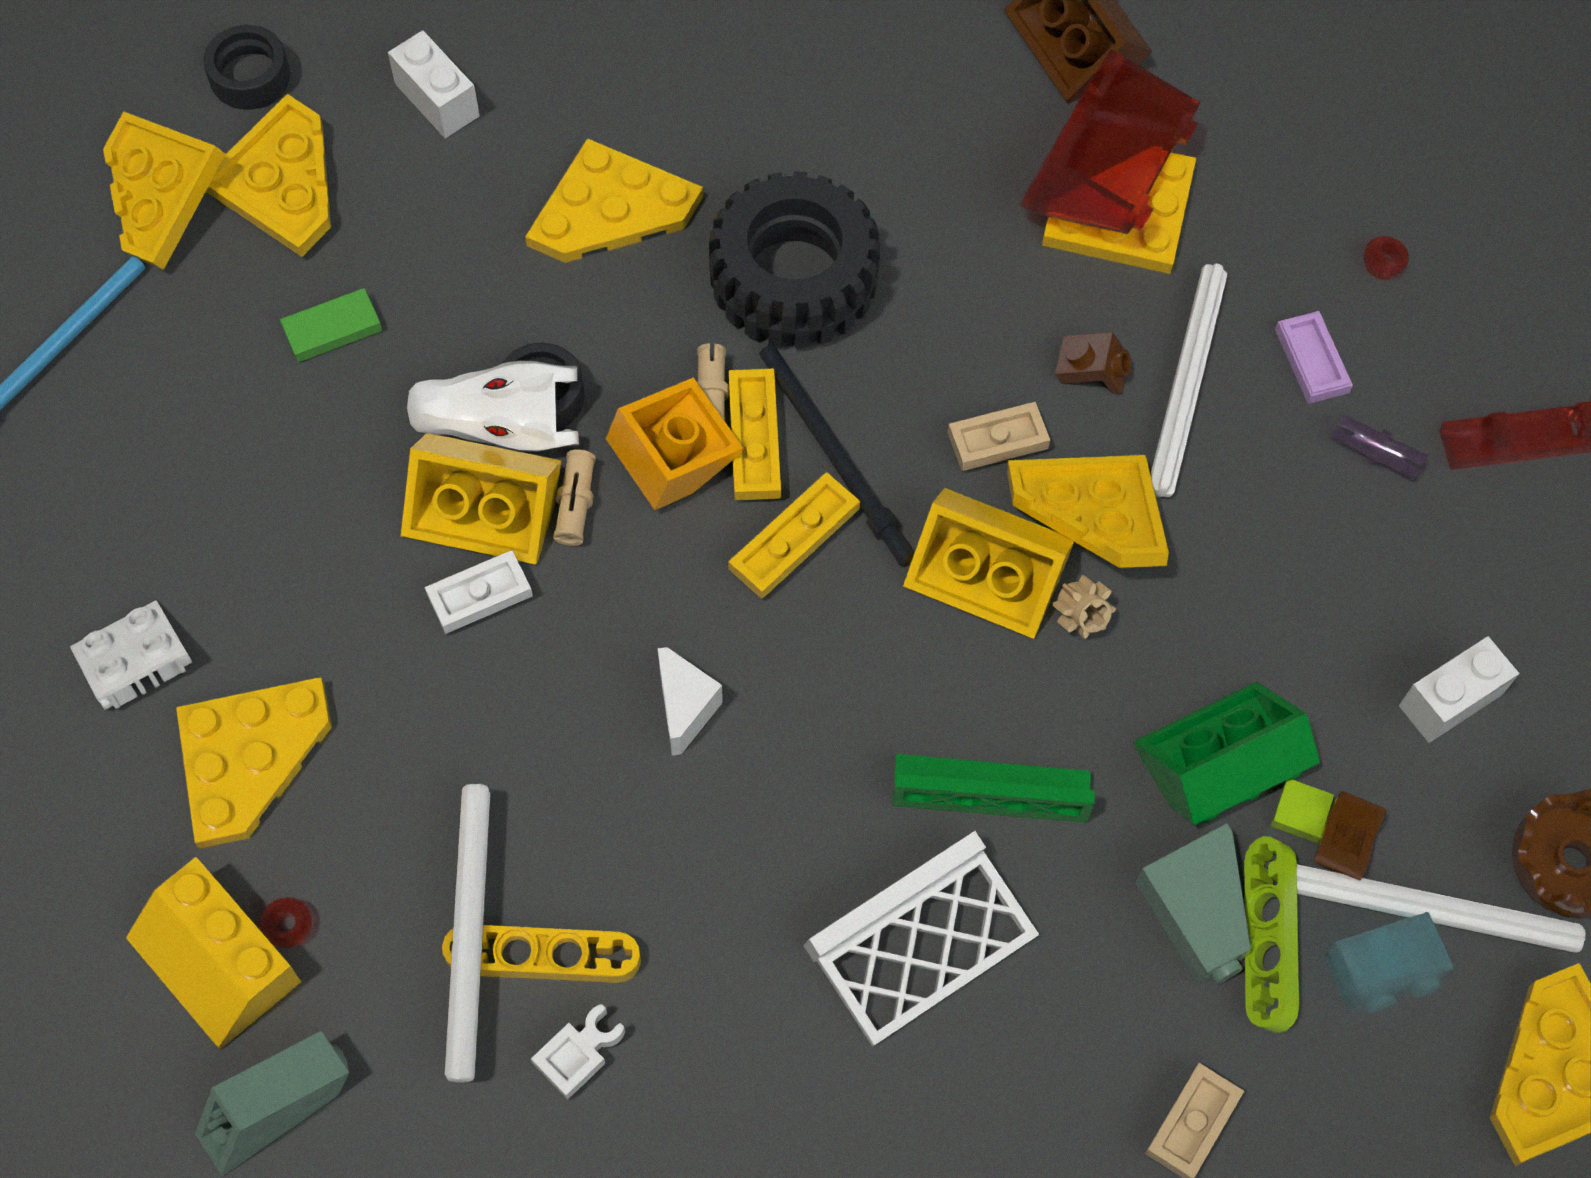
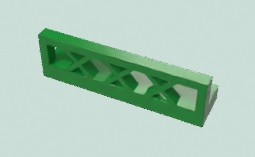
[892,754,1095,823]

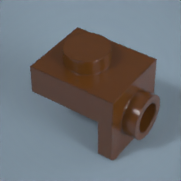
[1055,332,1131,393]
[1313,791,1386,880]

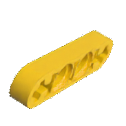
[442,925,641,983]

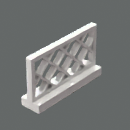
[803,831,1039,1047]

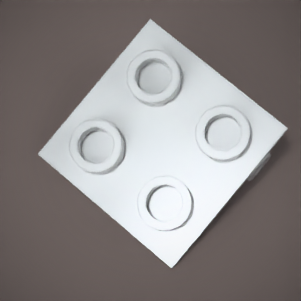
[70,600,192,710]

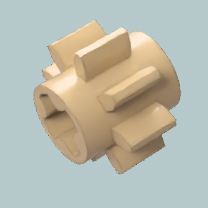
[1053,575,1116,639]

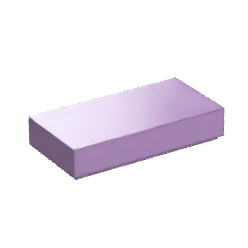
[1275,311,1353,404]

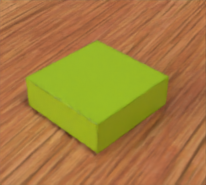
[1270,780,1334,843]

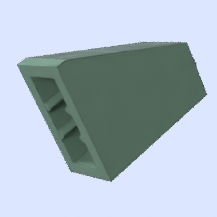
[1135,823,1251,986]
[195,1031,349,1176]

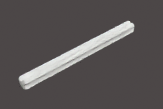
[1150,263,1227,498]
[445,784,490,1083]
[1297,864,1585,953]

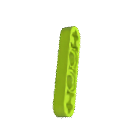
[1244,836,1299,1033]

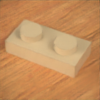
[947,402,1050,471]
[1145,1063,1244,1178]

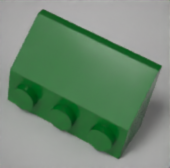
[1133,681,1320,826]

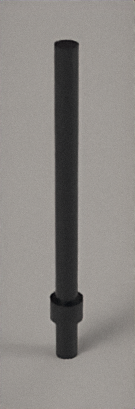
[759,344,914,566]

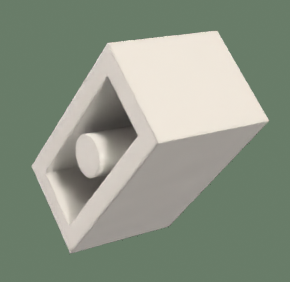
[388,30,480,138]
[1399,636,1520,743]

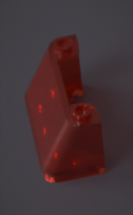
[1019,49,1201,235]

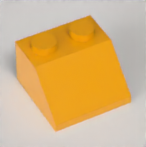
[606,377,744,510]

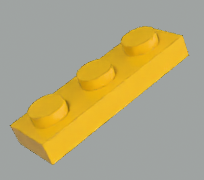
[729,369,781,500]
[728,472,860,599]

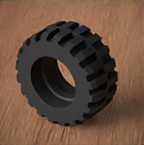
[709,171,881,348]

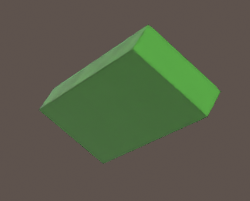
[280,288,382,363]

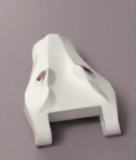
[407,361,579,452]

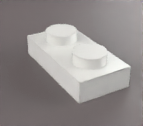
[425,550,533,634]

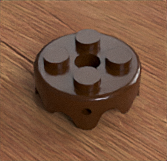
[1512,789,1591,918]

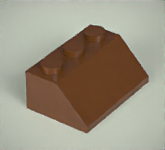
[1004,0,1152,103]

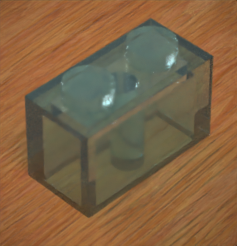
[1324,912,1454,1013]

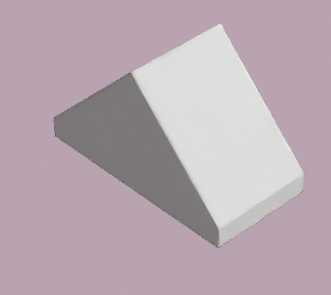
[657,647,722,755]

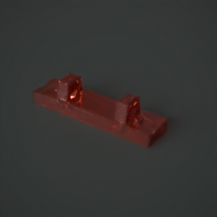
[1439,401,1591,470]

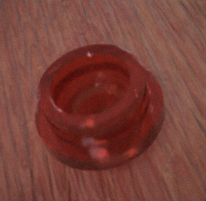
[1363,236,1409,279]
[260,897,312,948]

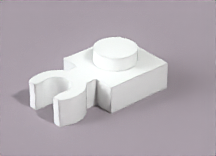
[531,1004,625,1100]

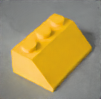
[401,433,561,564]
[903,488,1074,639]
[126,857,301,1050]

